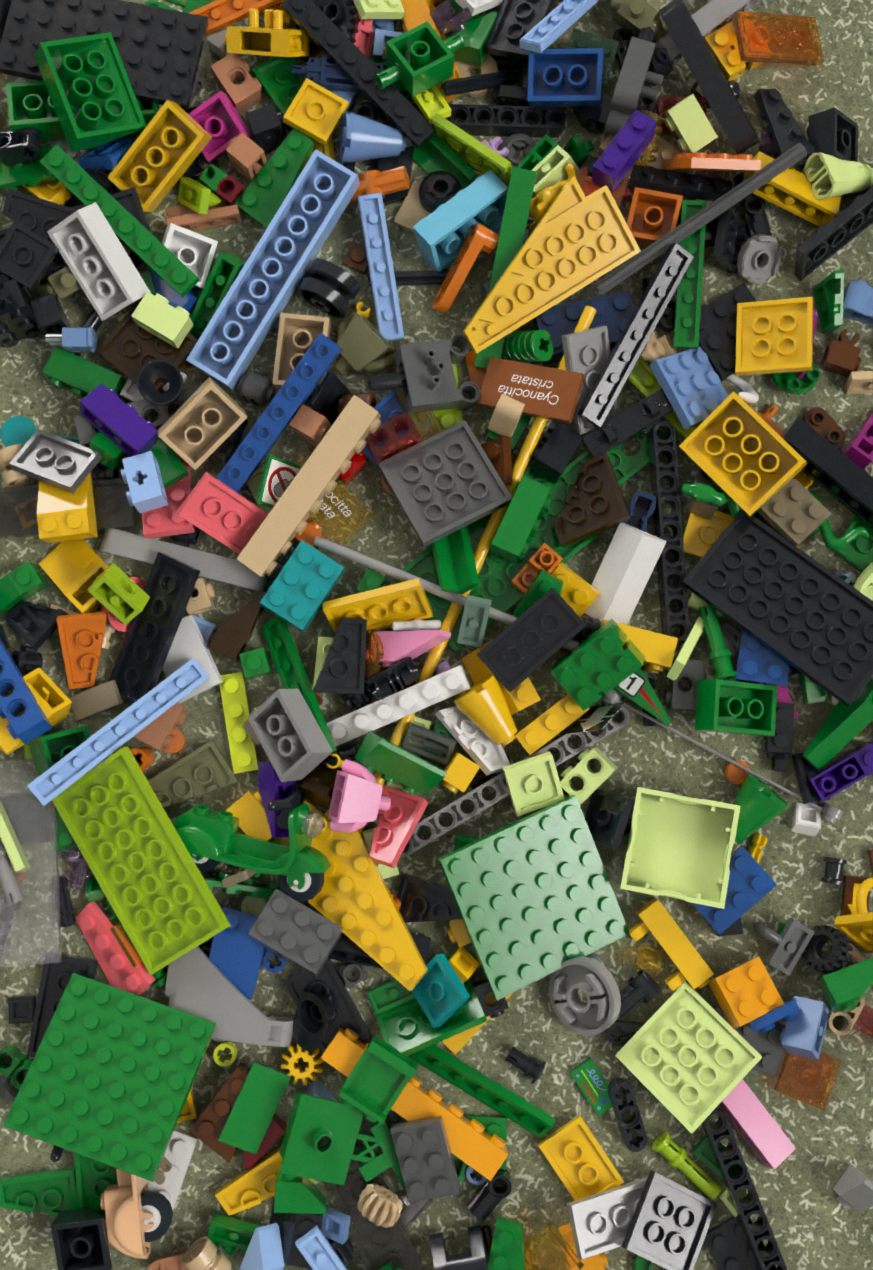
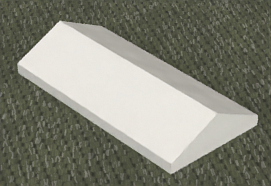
[585,522,666,625]

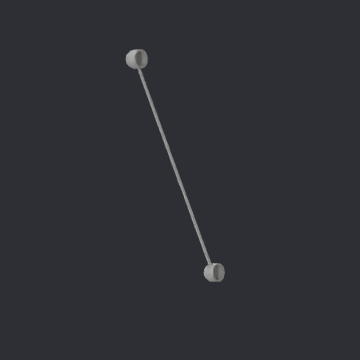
[601,689,844,824]

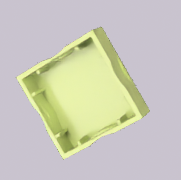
[620,787,740,909]

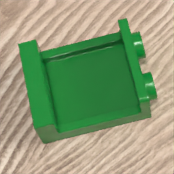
[339,1035,418,1124]

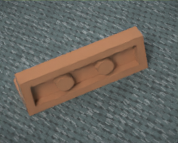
[166,200,242,232]

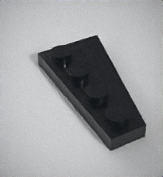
[753,89,815,169]

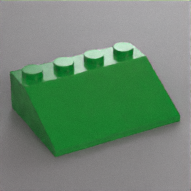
[35,32,147,152]

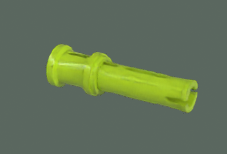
[651,1131,721,1200]

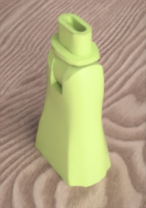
[804,152,873,199]

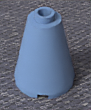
[339,111,406,163]

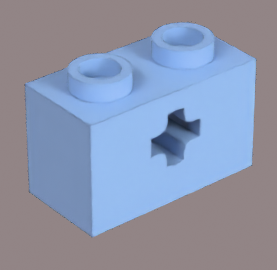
[121,451,169,513]

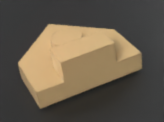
[640,330,678,363]

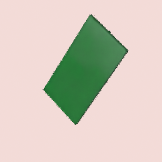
[218,1062,291,1154]

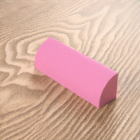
[718,1079,796,1169]

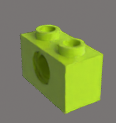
[88,563,150,625]

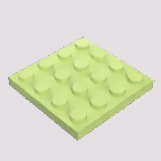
[615,981,762,1134]

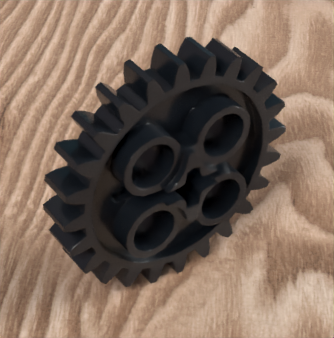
[289,0,360,63]

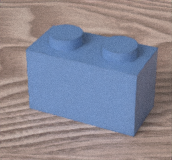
[780,996,830,1060]

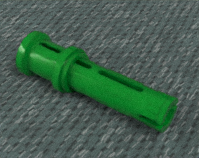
[699,605,737,680]

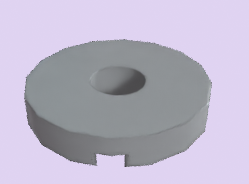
[737,234,782,284]

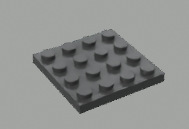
[378,420,512,547]

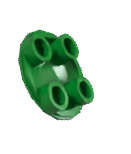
[771,361,821,395]

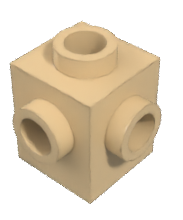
[186,577,216,616]

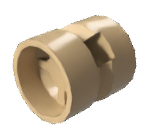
[0,444,36,489]
[182,1236,231,1270]

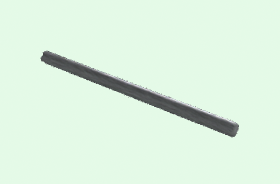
[594,143,807,296]

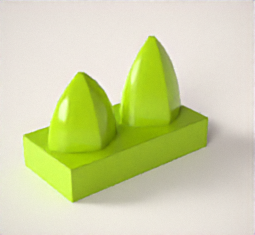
[177,177,221,214]

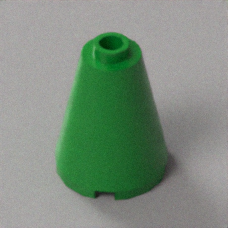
[732,773,788,843]

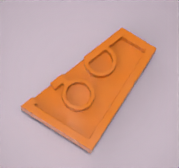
[56,611,108,689]

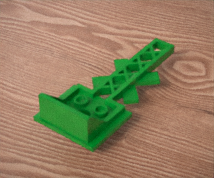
[279,1091,467,1190]

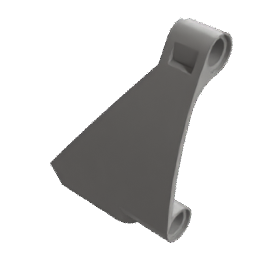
[165,947,293,1047]

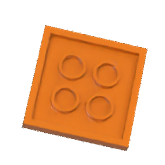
[663,152,761,172]

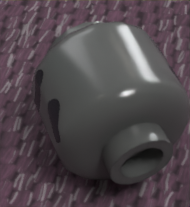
[238,371,275,406]

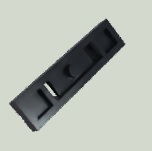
[582,388,674,458]

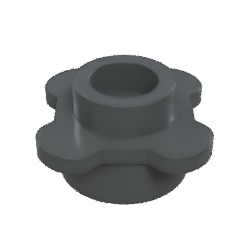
[339,963,368,988]

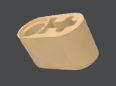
[488,394,525,437]
[827,997,865,1035]

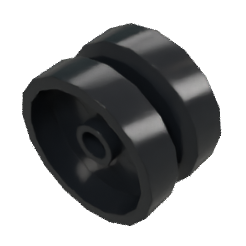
[298,258,361,319]

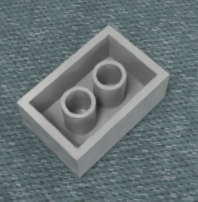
[248,688,333,782]

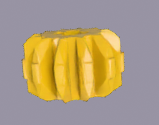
[281,1043,324,1086]

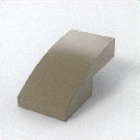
[69,680,123,722]

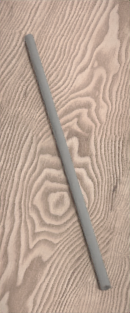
[313,536,579,651]

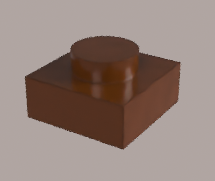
[342,241,369,275]

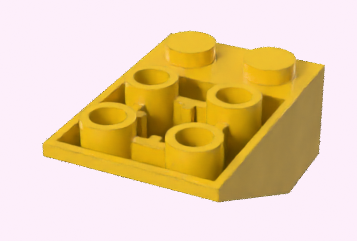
[39,539,109,613]
[0,667,72,755]

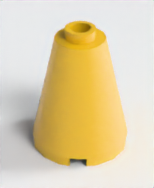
[453,674,517,746]

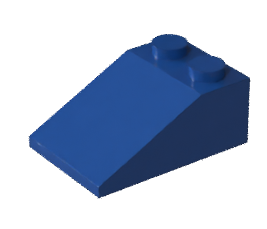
[209,907,266,1000]

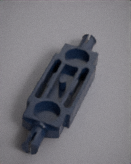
[292,55,398,93]

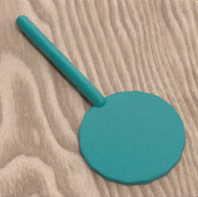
[1,416,79,447]

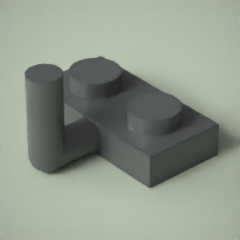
[753,917,815,976]

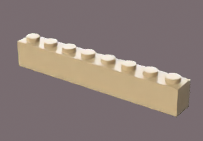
[237,395,381,578]

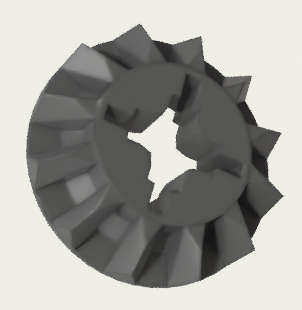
[501,134,537,167]

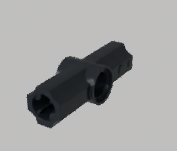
[733,171,772,238]

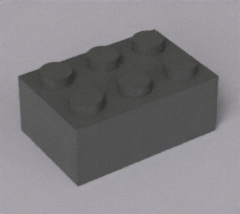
[248,889,343,979]

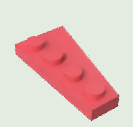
[75,901,156,996]

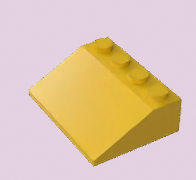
[679,391,807,516]

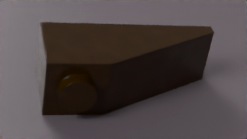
[208,591,266,662]

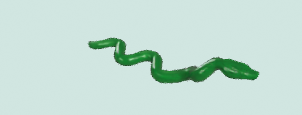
[681,483,870,550]

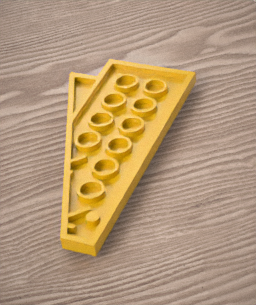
[463,176,641,354]
[272,799,428,991]

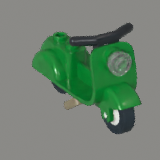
[172,785,331,902]

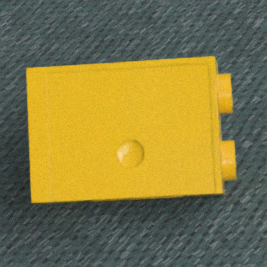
[225,9,309,57]

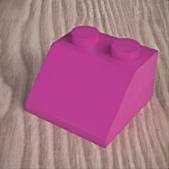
[189,91,253,162]

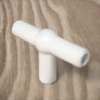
[392,619,442,631]

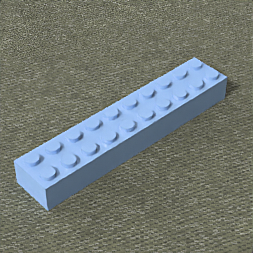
[186,149,360,391]

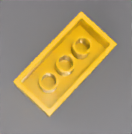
[107,100,212,212]

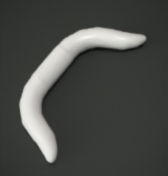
[726,374,759,403]

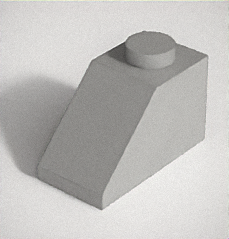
[833,1164,873,1212]

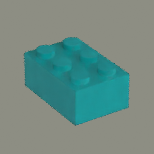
[260,540,344,634]

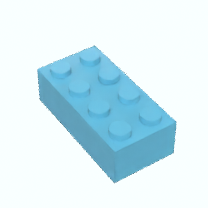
[413,170,508,272]

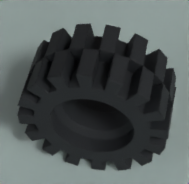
[802,925,853,974]

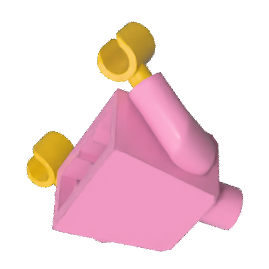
[314,754,391,833]

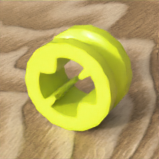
[213,1041,237,1067]

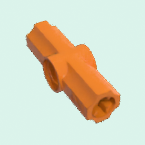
[348,166,410,204]

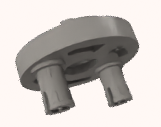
[549,954,621,1036]

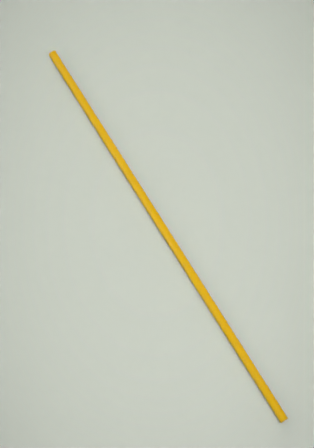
[359,306,597,833]

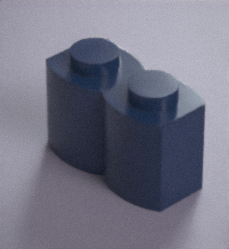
[623,490,656,532]

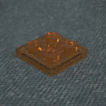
[774,1052,841,1110]

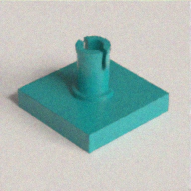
[412,953,470,1028]

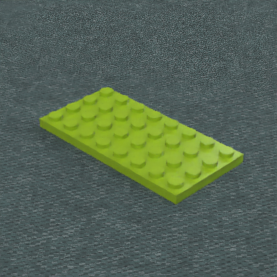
[52,746,231,976]

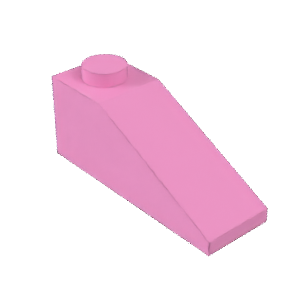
[372,630,451,668]

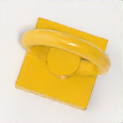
[834,877,873,953]

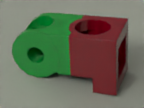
[198,163,245,206]

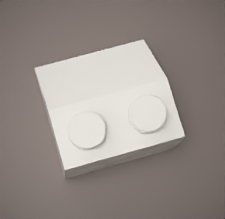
[162,223,218,289]

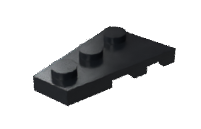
[397,874,462,923]

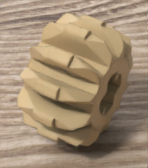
[357,1183,403,1228]

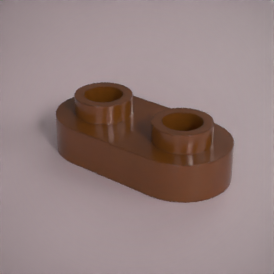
[803,407,845,449]

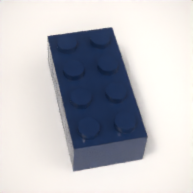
[532,290,634,364]

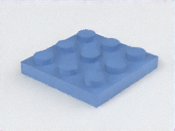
[650,346,729,429]

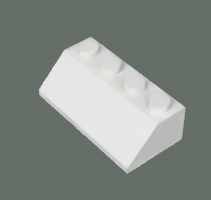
[47,202,151,321]

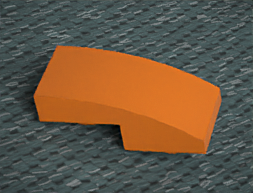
[510,543,563,595]

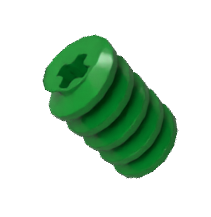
[503,329,553,363]

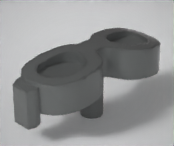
[0,1075,19,1103]

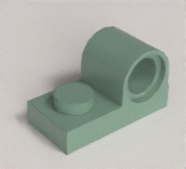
[457,595,492,648]

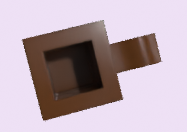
[820,329,861,377]

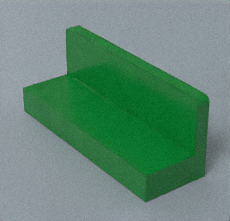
[413,133,477,192]
[431,526,480,594]

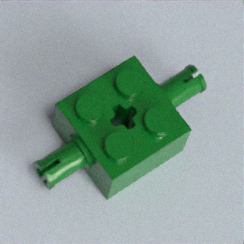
[374,21,465,97]

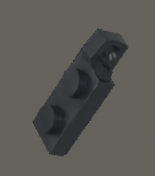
[765,702,795,772]

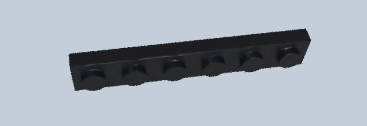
[587,157,732,202]

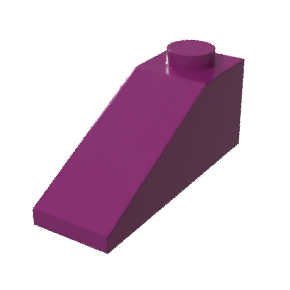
[843,412,873,469]

